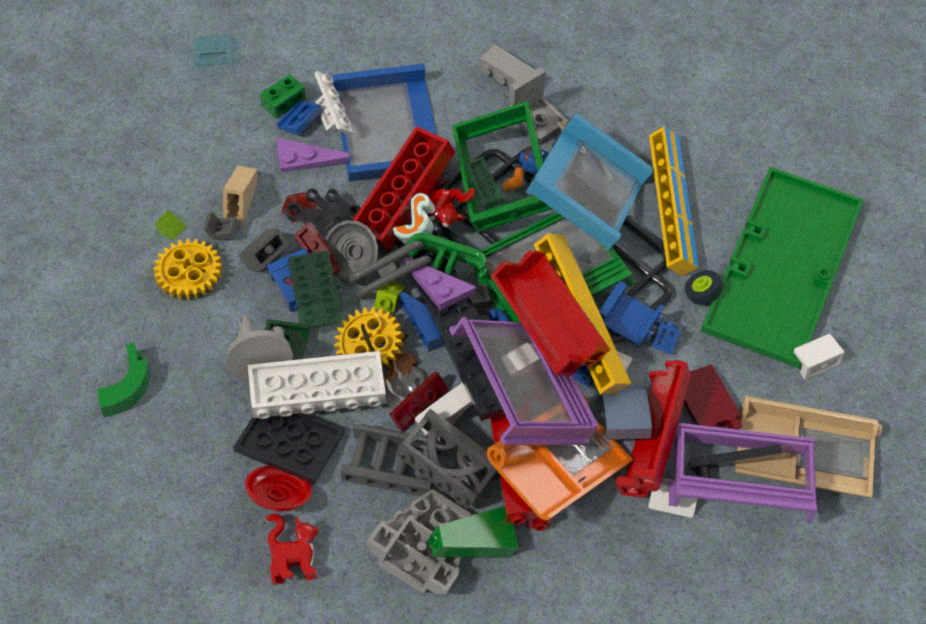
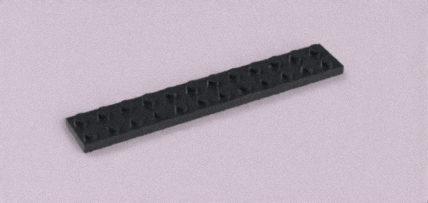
[395,228,524,421]

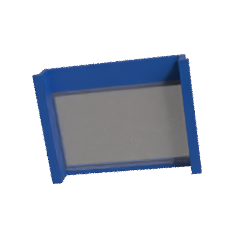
[332,63,437,182]

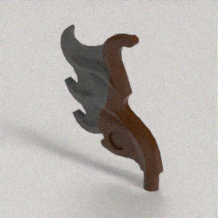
[383,330,425,409]

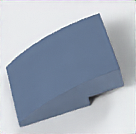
[602,386,652,440]

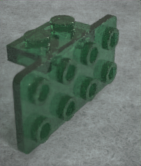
[288,250,344,330]

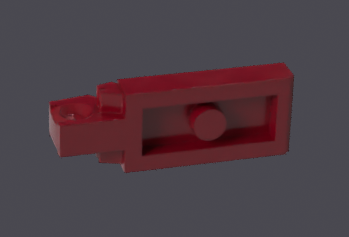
[294,222,341,276]

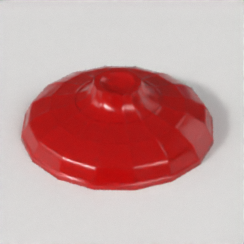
[245,466,312,512]

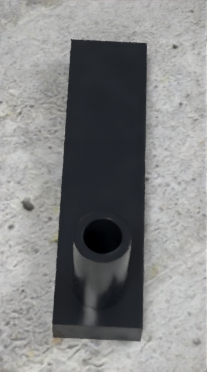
[690,444,782,479]

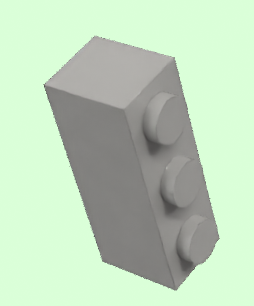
[480,45,535,88]

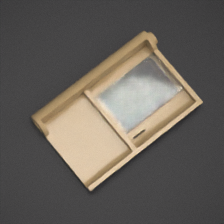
[735,396,882,499]

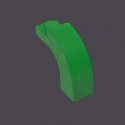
[97,343,150,417]

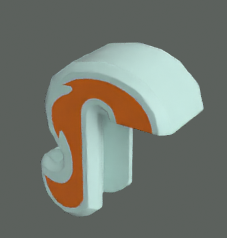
[393,193,435,244]

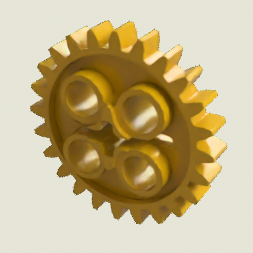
[153,238,223,300]
[334,306,404,371]

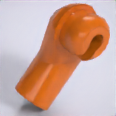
[503,168,525,192]

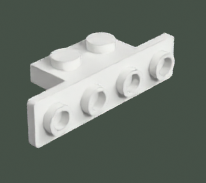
[314,71,353,135]

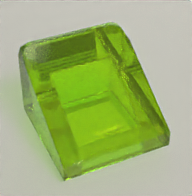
[155,210,186,241]

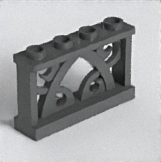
[395,408,497,509]

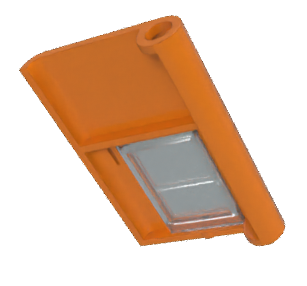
[487,394,633,520]

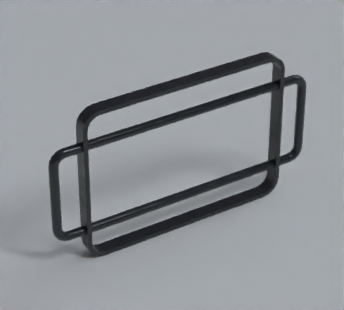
[439,148,672,343]

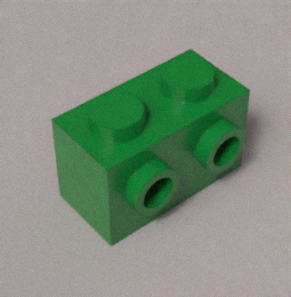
[260,74,306,119]

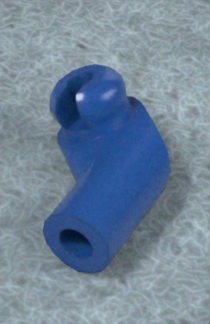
[488,308,510,322]

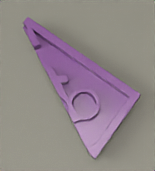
[403,258,476,310]

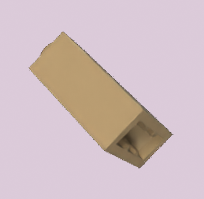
[223,166,257,227]

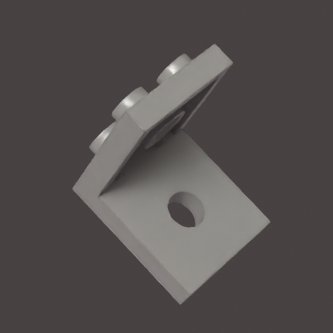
[509,67,568,143]

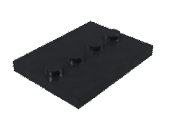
[234,413,344,484]

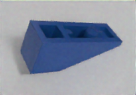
[400,292,444,352]

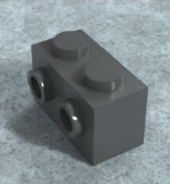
[238,228,290,271]

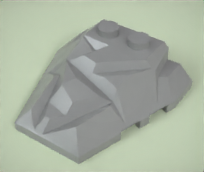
[366,489,471,595]

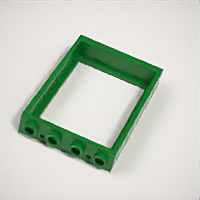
[452,101,552,233]

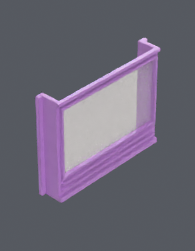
[449,317,599,445]

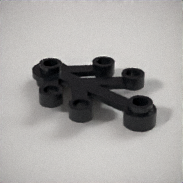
[285,188,361,235]

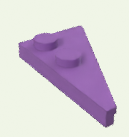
[276,138,350,172]

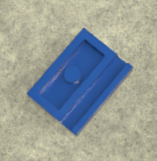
[276,99,323,136]

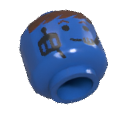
[519,146,547,174]

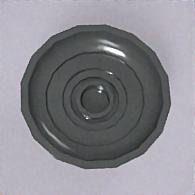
[325,220,378,281]

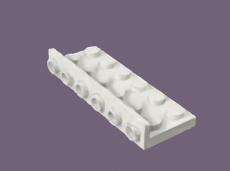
[248,351,386,419]

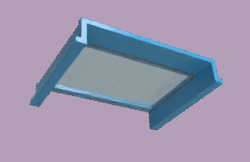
[526,113,654,250]

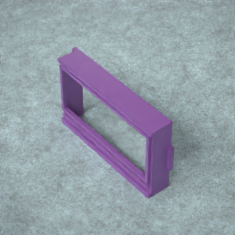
[668,423,817,522]

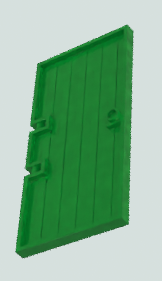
[700,167,864,369]

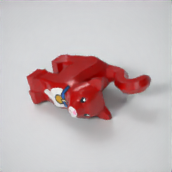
[411,188,475,227]
[266,513,319,585]

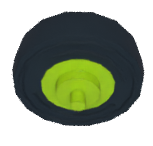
[685,270,723,305]

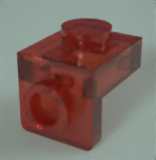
[281,192,317,223]

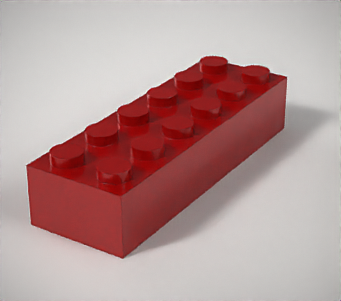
[352,126,456,251]

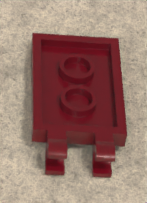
[684,364,743,430]

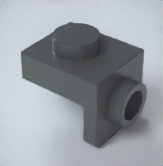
[203,212,240,240]

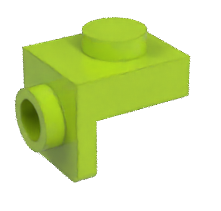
[374,281,405,314]

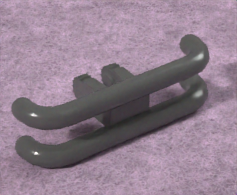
[349,241,431,299]

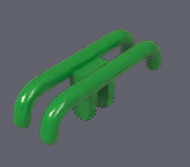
[407,232,488,280]

